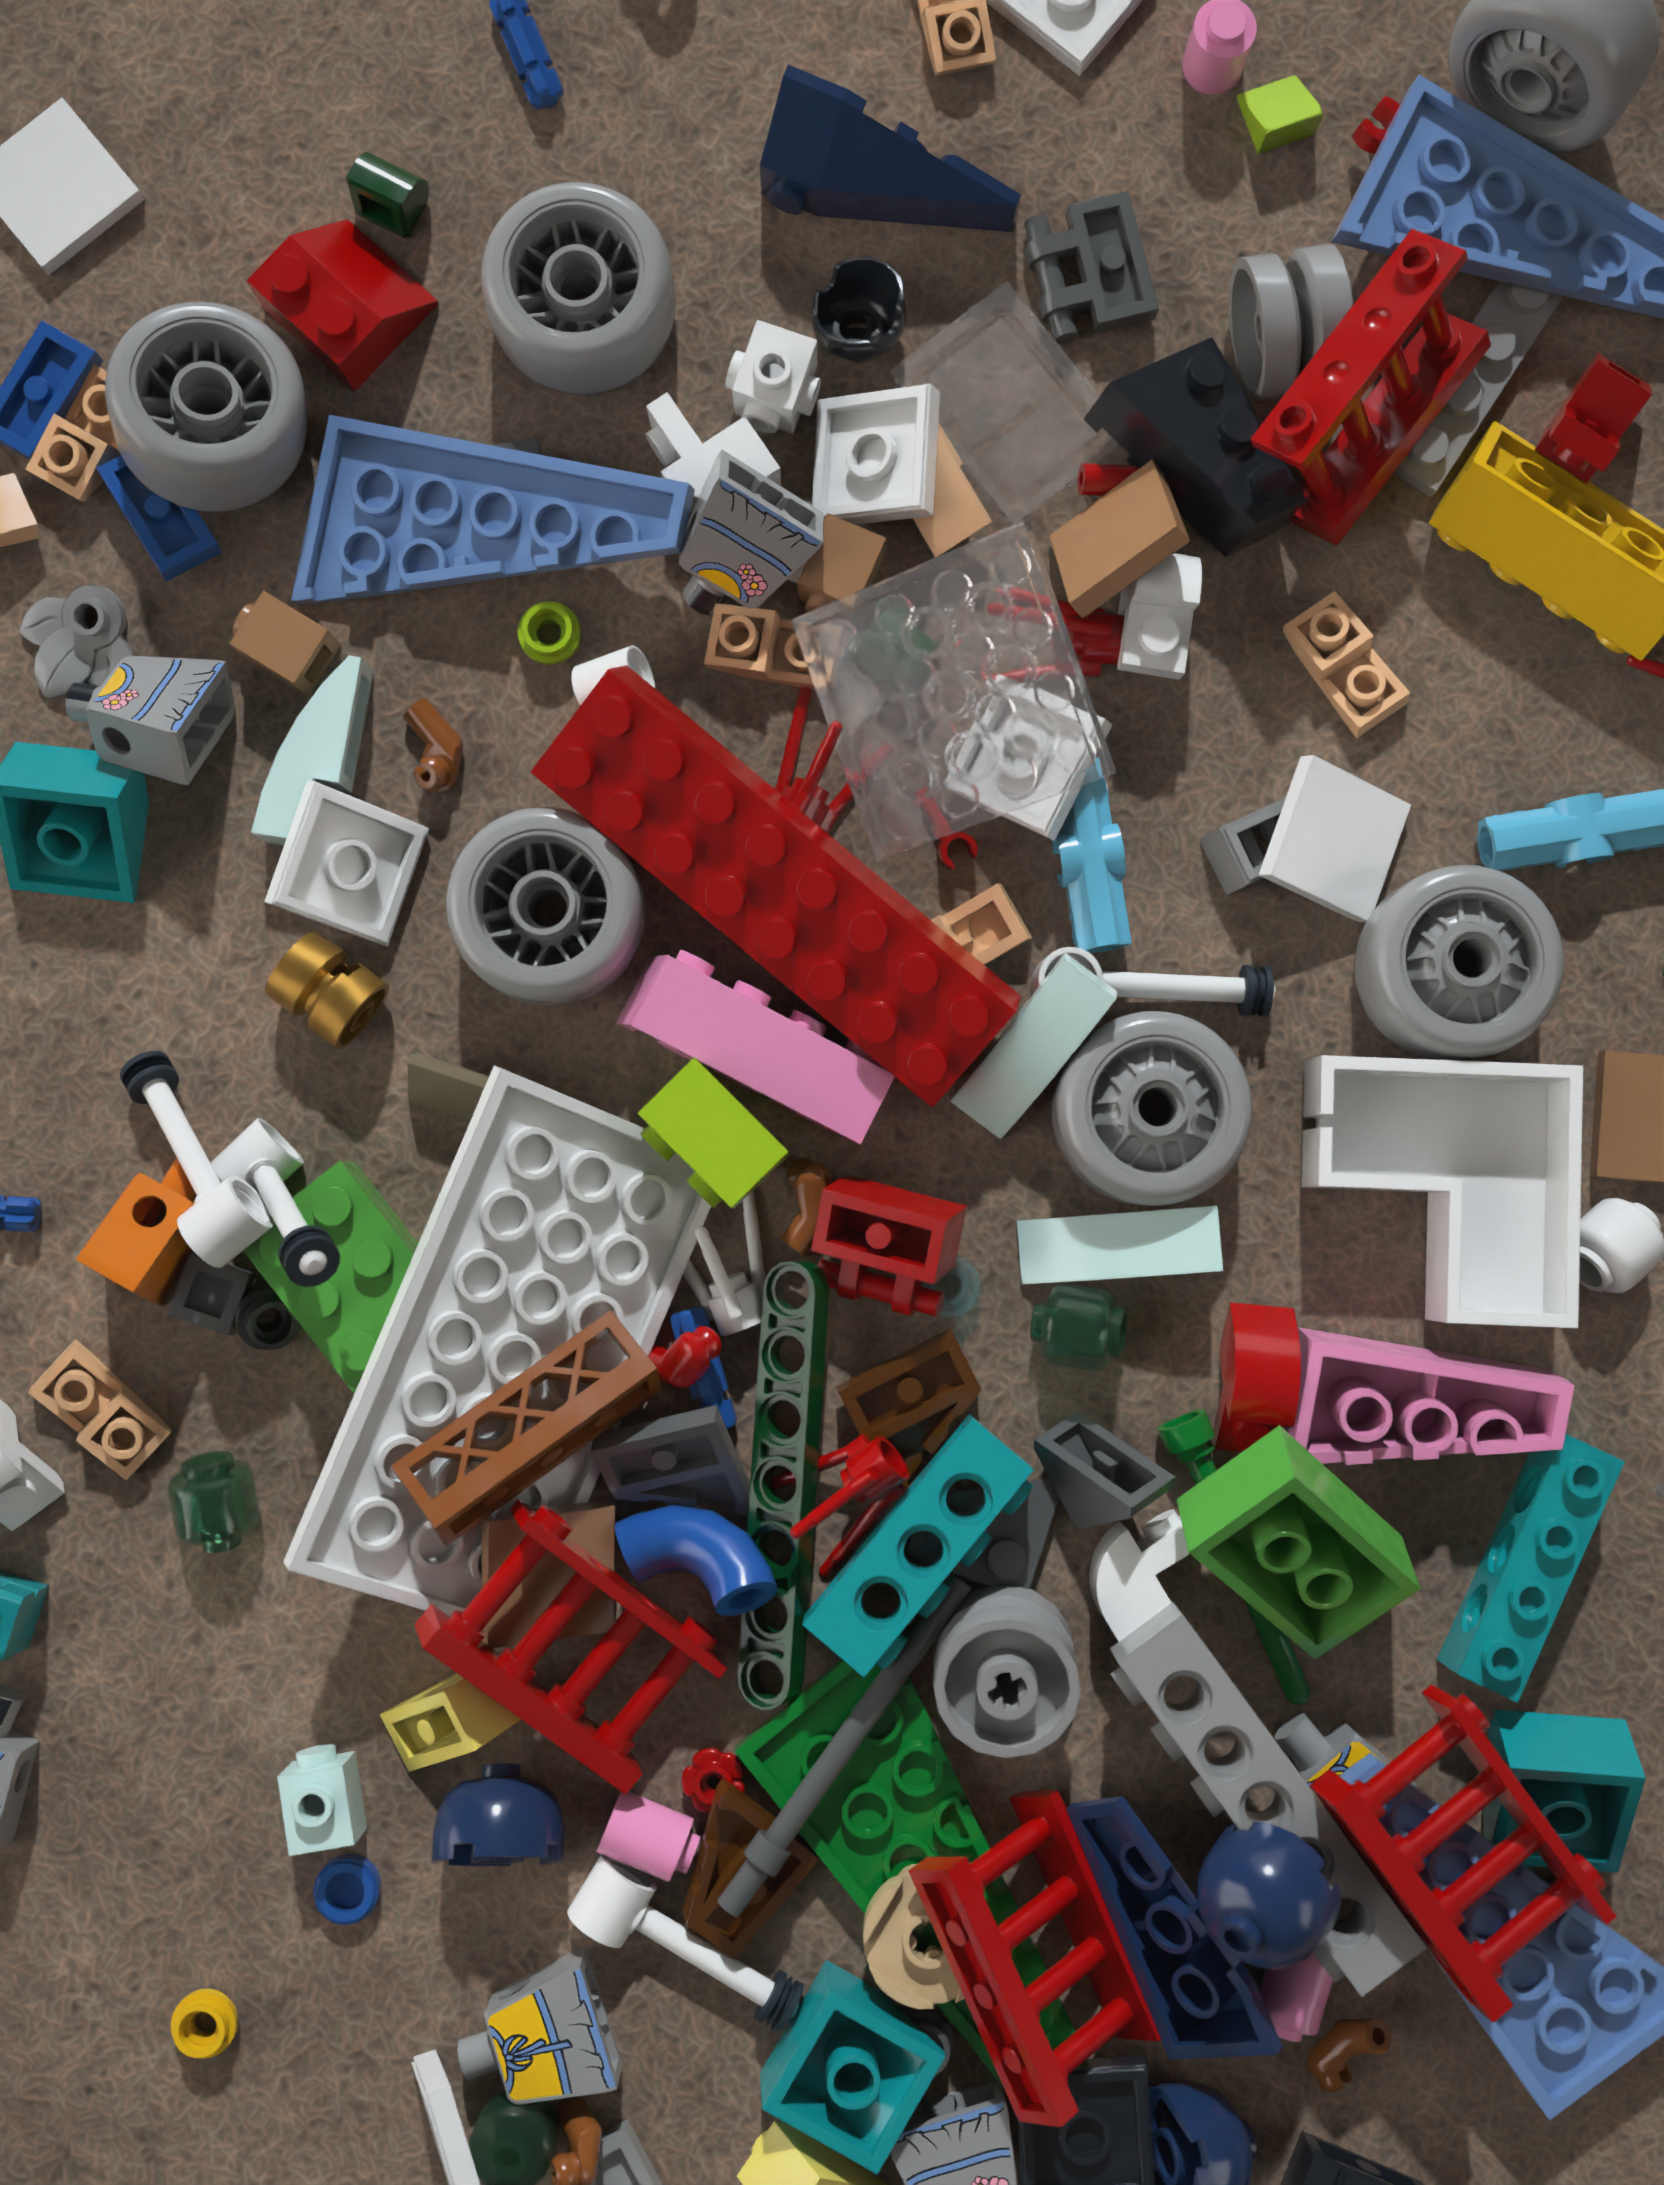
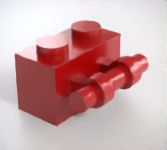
[811,1175,967,1317]

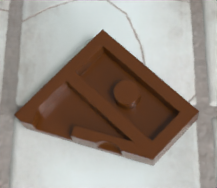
[836,1329,981,1496]
[682,1778,820,1960]

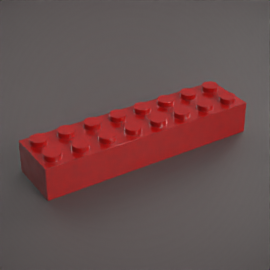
[530,665,1021,1108]

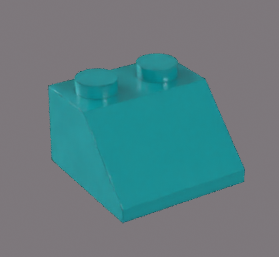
[0,742,149,903]
[1483,1709,1646,1873]
[760,1960,945,2174]

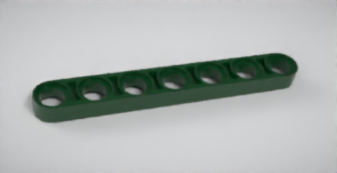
[738,1261,829,1710]

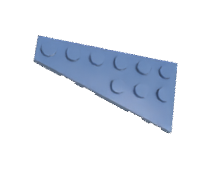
[1331,75,1664,319]
[291,415,695,605]
[1339,1753,1664,2121]

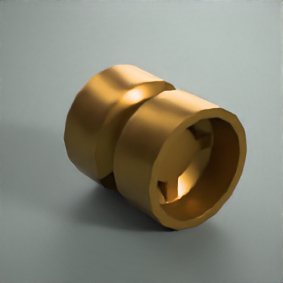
[265,930,390,1050]

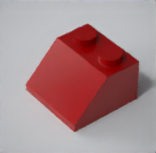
[246,219,439,392]

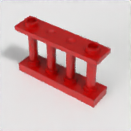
[1250,229,1492,546]
[414,1499,727,1795]
[1309,1684,1617,2023]
[908,1790,1161,2127]

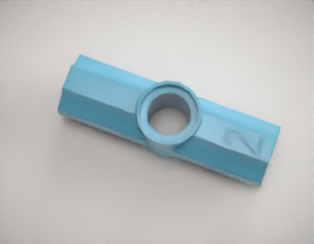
[1052,757,1132,954]
[1477,789,1664,872]

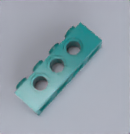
[802,1414,1034,1677]
[1437,1434,1625,1703]

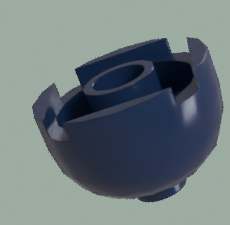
[431,1763,564,1867]
[1197,1821,1341,1970]
[1149,2081,1256,2185]

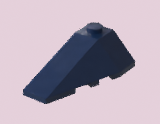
[760,64,1021,232]
[1066,1796,1283,2059]

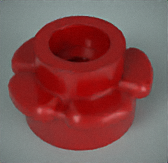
[681,1748,745,1814]

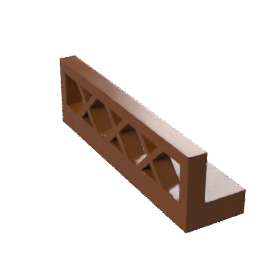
[391,1310,661,1547]

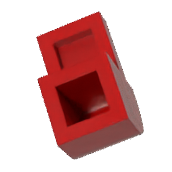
[1535,353,1652,483]
[1213,1302,1301,1452]

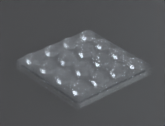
[791,520,1117,862]

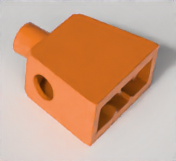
[75,1157,197,1306]

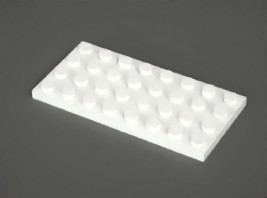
[283,1066,711,1617]

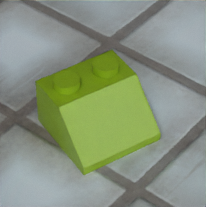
[637,1057,789,1209]

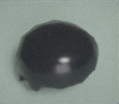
[812,256,906,363]

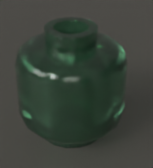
[1030,1283,1128,1372]
[168,1451,260,1553]
[469,2090,559,2185]

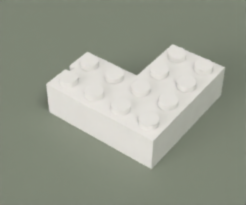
[1301,1055,1583,1328]

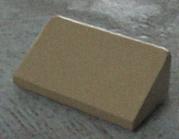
[408,1052,489,1121]

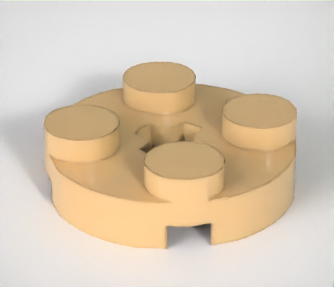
[863,1864,965,2009]

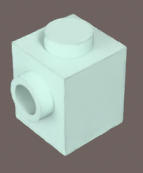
[277,1744,367,1856]

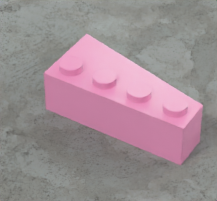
[616,950,895,1145]
[1285,1327,1575,1465]

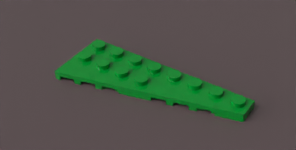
[735,1658,1089,2088]

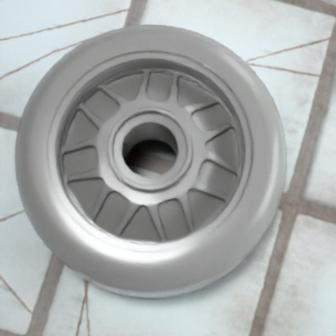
[1448,0,1660,153]
[481,182,676,395]
[105,301,307,512]
[446,807,646,1006]
[1354,865,1564,1061]
[1051,1011,1252,1206]

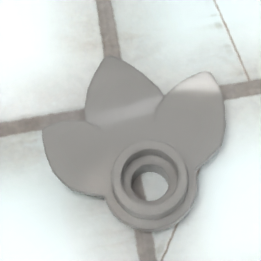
[19,585,134,698]

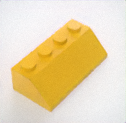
[1429,420,1664,661]

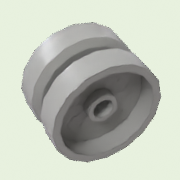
[1229,243,1353,403]
[933,1584,1081,1758]

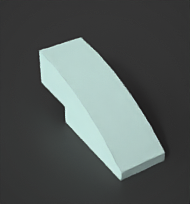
[251,655,374,846]
[950,953,1117,1139]
[1016,1206,1223,1284]

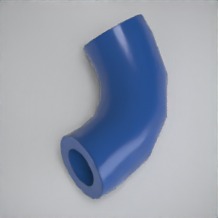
[615,1505,778,1616]

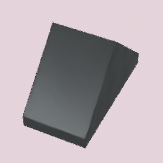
[1034,1411,1176,1530]

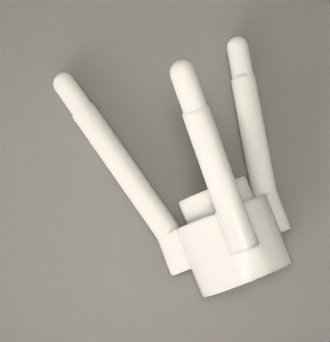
[683,1191,766,1336]

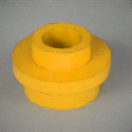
[171,1989,238,2059]

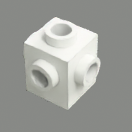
[725,320,821,434]

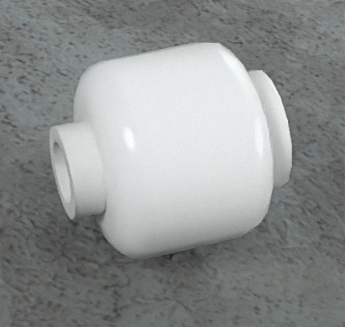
[1579,1198,1664,1293]

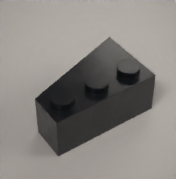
[1083,337,1307,557]

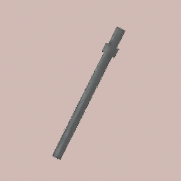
[717,1573,972,1918]

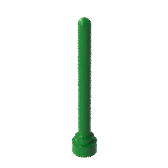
[1157,1409,1310,1705]

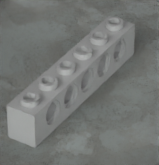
[1110,1602,1427,1997]

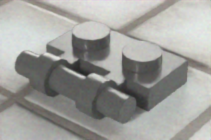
[1024,191,1159,344]

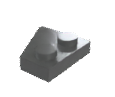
[591,1405,750,1515]
[904,1475,1059,1589]

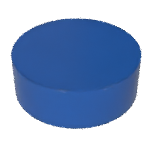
[313,1854,382,1925]

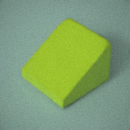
[1237,75,1324,154]

